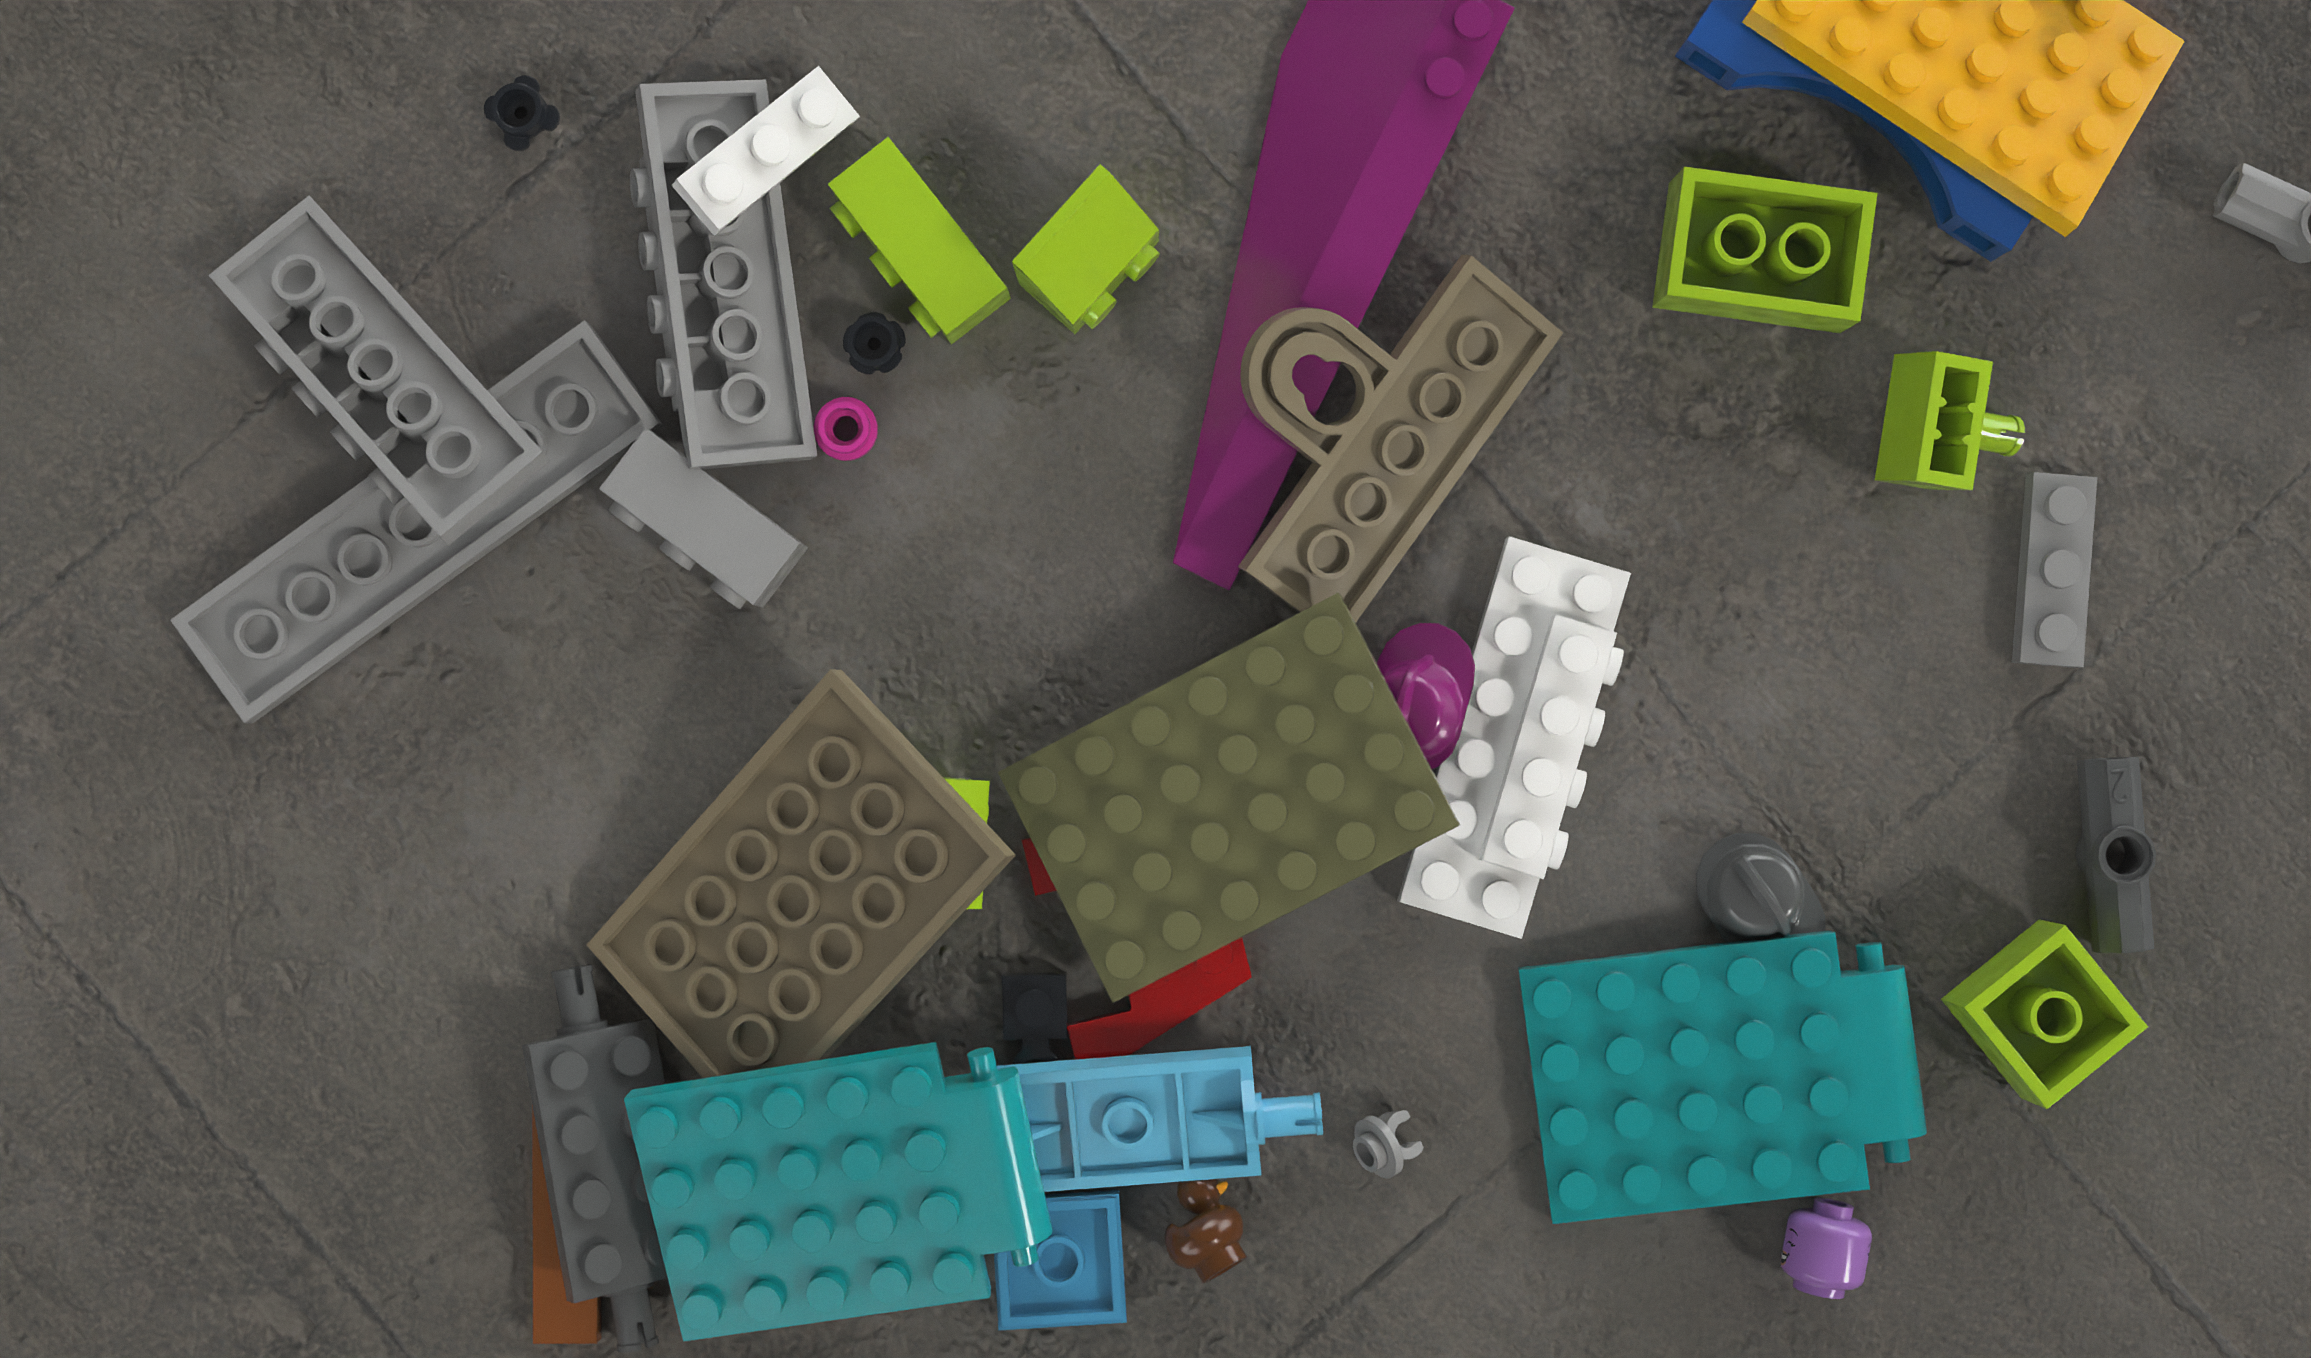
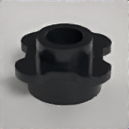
[484,75,560,151]

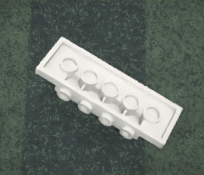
[1397,536,1631,939]

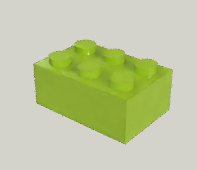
[1652,166,1878,333]

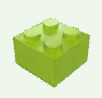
[1941,919,2148,1109]

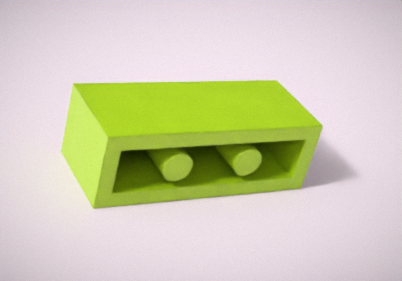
[828,137,1011,345]

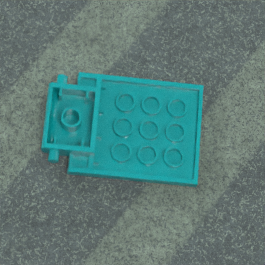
[1518,930,1927,1224]
[624,1042,1053,1342]

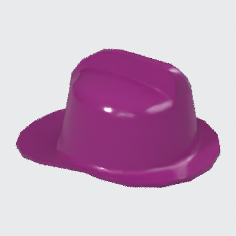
[1377,623,1475,769]

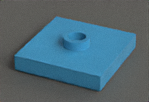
[994,1190,1127,1331]

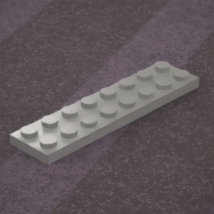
[170,320,664,723]

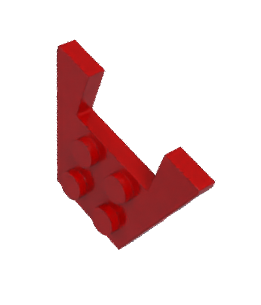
[1022,838,1252,1060]

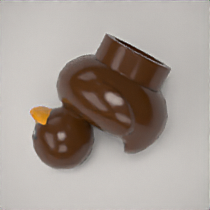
[1164,1179,1247,1284]

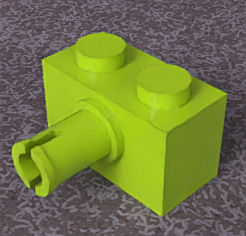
[1875,351,2025,490]

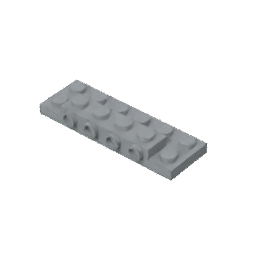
[630,79,817,469]
[208,195,550,546]

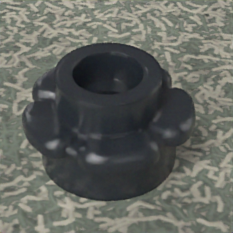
[843,312,906,375]

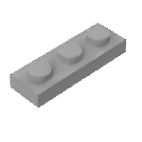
[2012,472,2097,668]

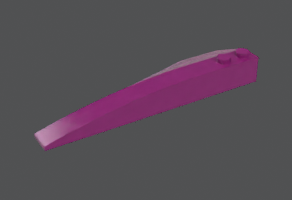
[1173,0,1515,591]

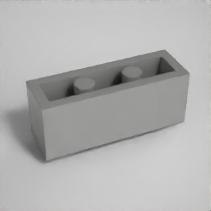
[599,427,808,609]

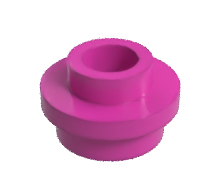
[814,397,878,461]

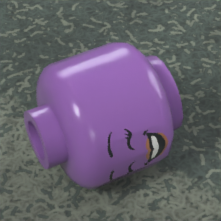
[1780,1197,1872,1299]

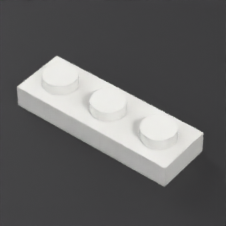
[671,66,860,236]

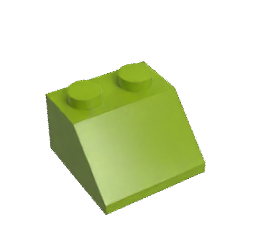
[1012,164,1160,334]

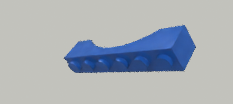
[1675,0,2033,262]

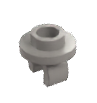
[1353,1110,1424,1179]

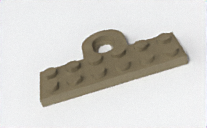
[1238,255,1563,623]

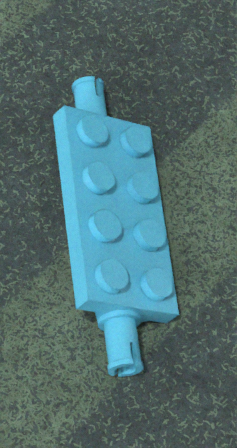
[997,1046,1323,1192]

